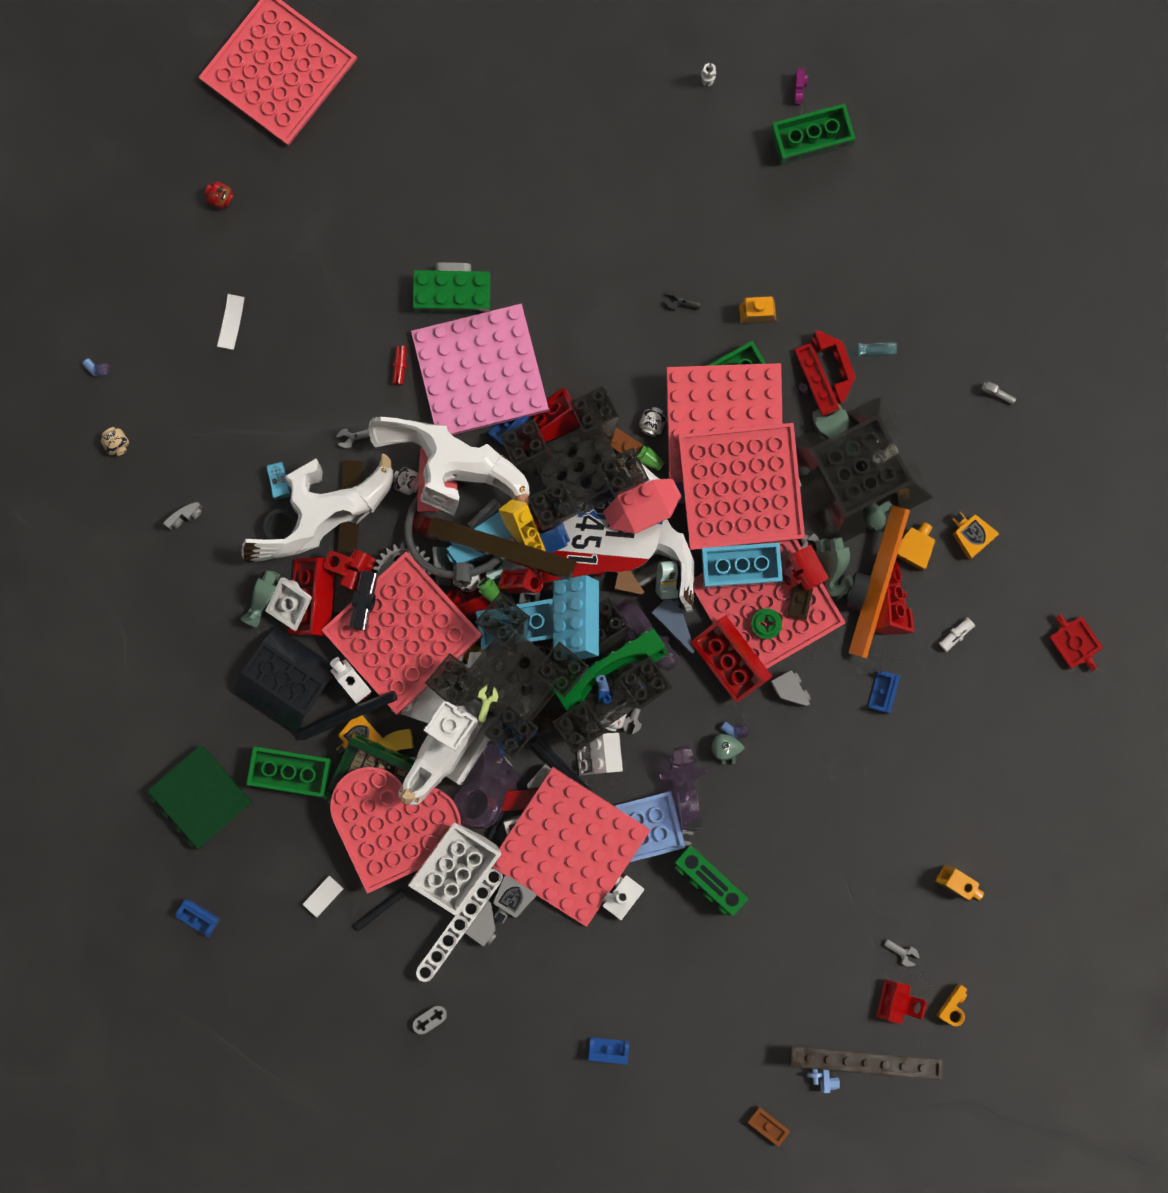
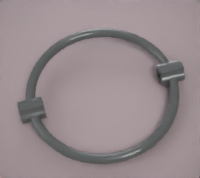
[404,480,516,587]

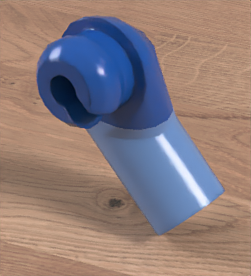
[596,675,611,704]

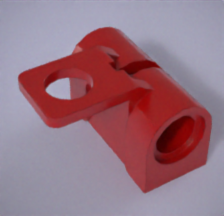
[782,545,829,591]
[323,549,376,592]
[498,568,543,594]
[876,979,927,1024]

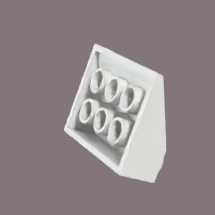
[408,822,502,916]

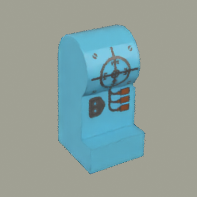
[267,462,291,500]

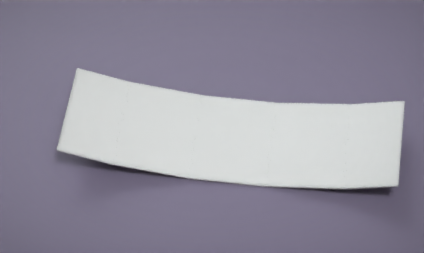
[217,294,244,350]

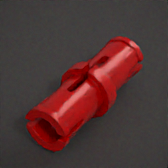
[392,346,408,385]

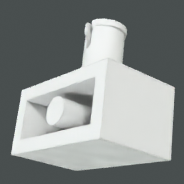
[603,875,645,920]

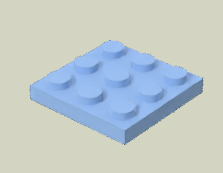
[615,791,686,862]

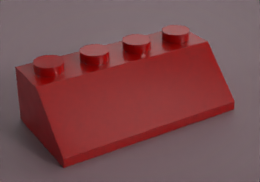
[288,557,336,637]
[691,615,773,703]

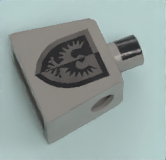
[493,875,537,923]

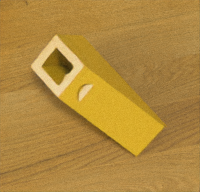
[498,499,546,551]

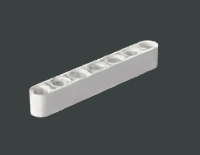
[416,868,503,982]

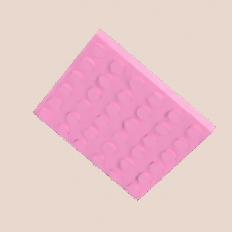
[411,304,549,435]

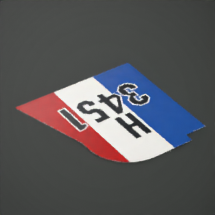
[541,483,663,582]

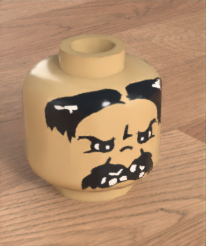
[100,427,129,456]

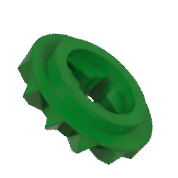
[751,608,782,639]

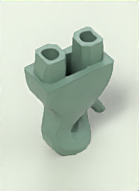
[812,403,862,463]
[815,537,854,596]
[240,570,281,627]

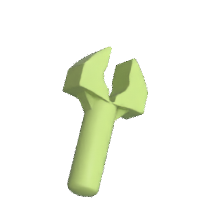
[478,685,498,722]

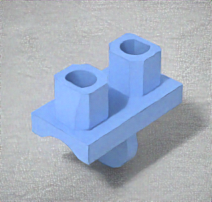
[807,1069,840,1093]

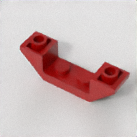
[812,330,856,405]

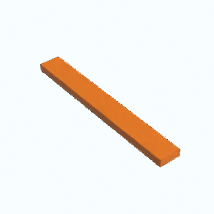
[849,506,910,658]

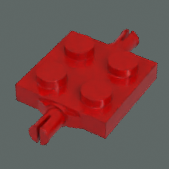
[1049,613,1103,672]

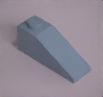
[651,598,695,655]

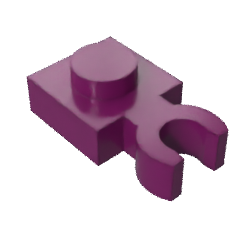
[794,68,808,105]

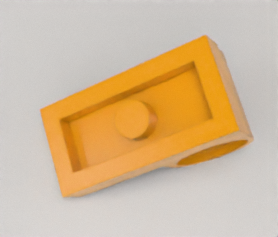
[936,984,968,1026]

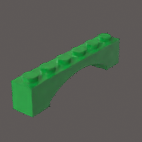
[553,628,668,715]

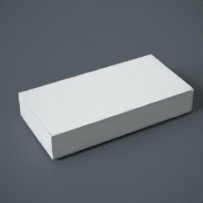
[303,876,344,917]

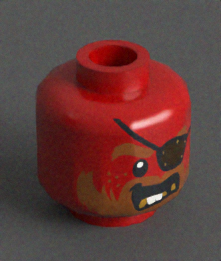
[204,181,234,209]

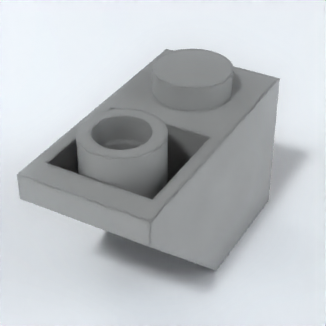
[770,670,811,707]

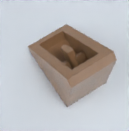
[615,571,644,596]

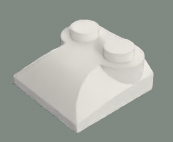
[265,577,312,631]

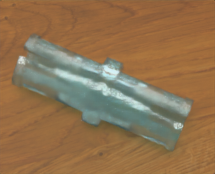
[858,341,897,357]

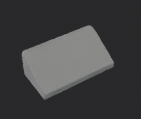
[432,547,451,587]
[634,557,669,587]

